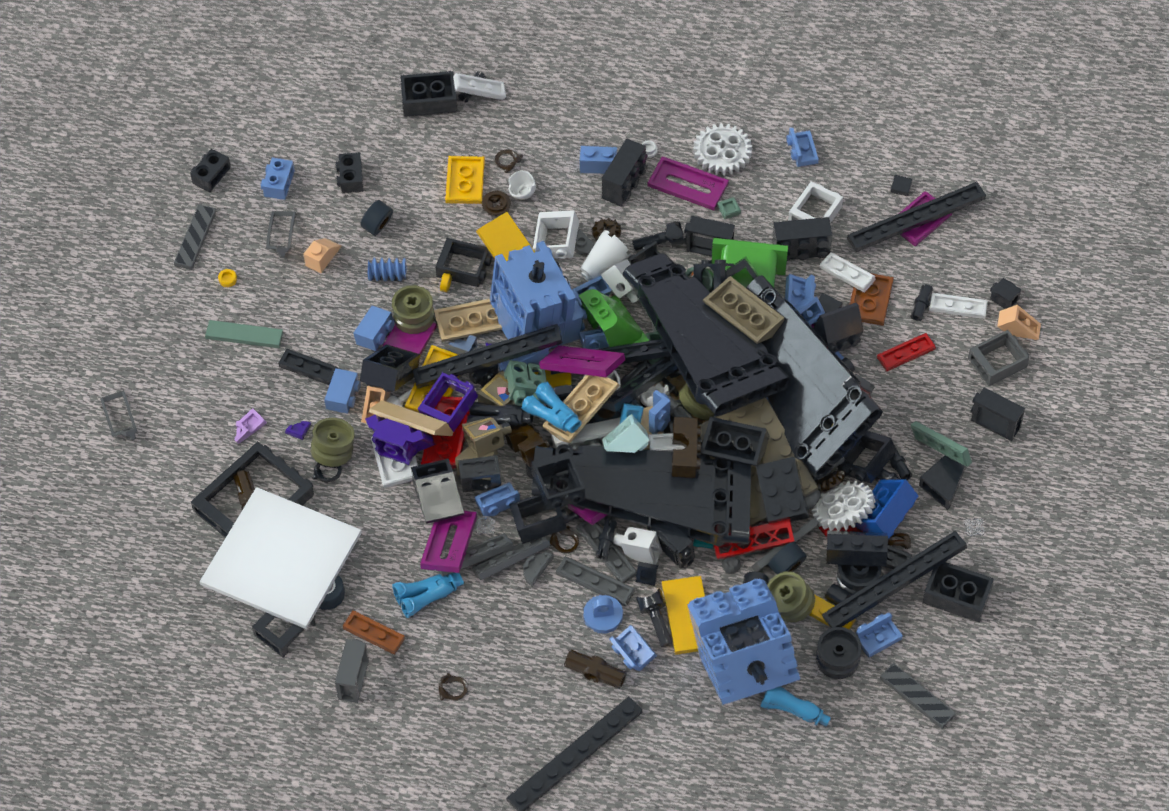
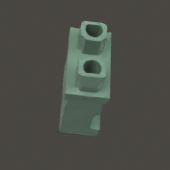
[504,360,546,406]

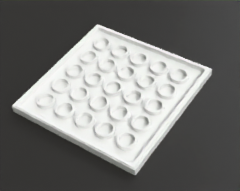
[200,487,362,629]

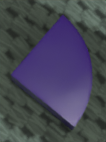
[285,421,311,440]

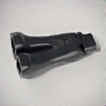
[467,402,534,427]

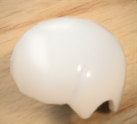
[508,170,536,200]
[640,383,669,407]

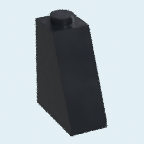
[919,455,966,510]

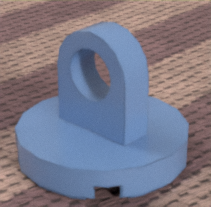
[583,595,623,633]

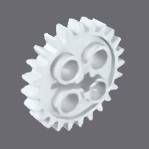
[693,123,752,176]
[812,481,876,531]

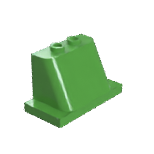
[712,238,788,288]
[579,289,649,347]

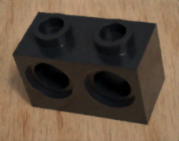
[190,149,231,193]
[336,152,364,193]

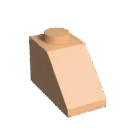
[304,238,341,273]
[997,305,1041,340]
[361,386,390,423]

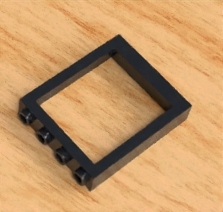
[191,441,314,538]

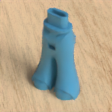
[521,382,582,433]
[392,572,464,618]
[760,686,831,726]

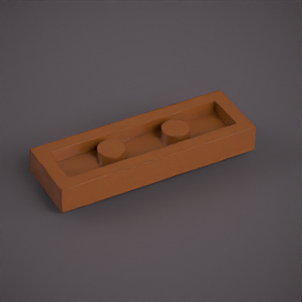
[343,610,405,655]

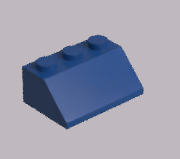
[855,479,919,539]

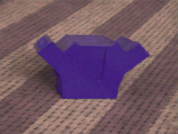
[365,415,436,465]

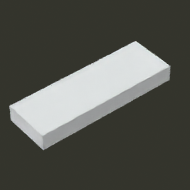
[453,73,506,100]
[820,252,876,293]
[929,293,988,319]

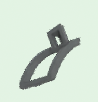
[266,211,296,258]
[100,390,138,441]

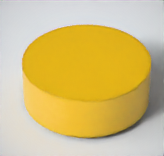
[218,269,237,287]
[440,273,452,293]

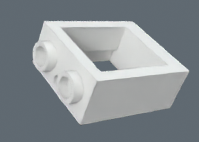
[788,181,843,223]
[533,211,579,259]

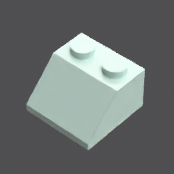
[602,414,650,453]

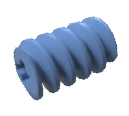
[368,258,406,282]

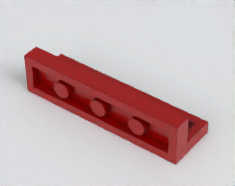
[714,519,795,560]

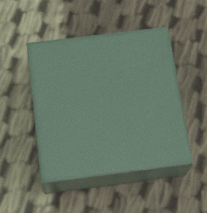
[717,197,741,220]

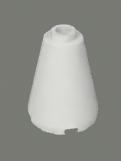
[580,230,631,281]

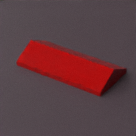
[421,396,470,469]

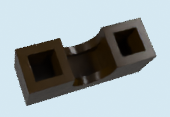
[672,417,701,478]
[505,423,550,468]

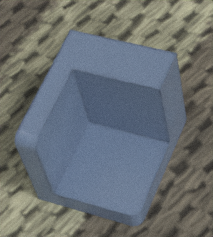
[448,335,477,355]

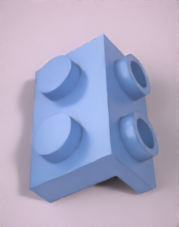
[786,128,819,167]
[785,274,816,306]
[579,329,609,350]
[649,390,671,434]
[475,482,520,518]
[856,612,903,658]
[609,625,657,671]

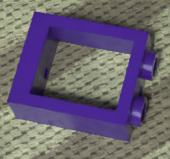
[418,372,478,432]

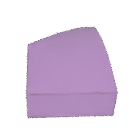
[235,408,267,444]

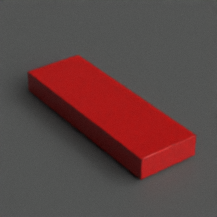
[877,333,936,372]

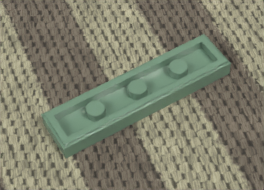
[205,320,283,349]
[911,421,972,467]

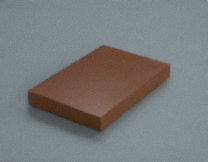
[850,273,894,326]

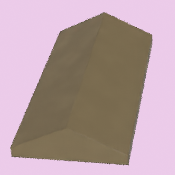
[703,276,785,344]

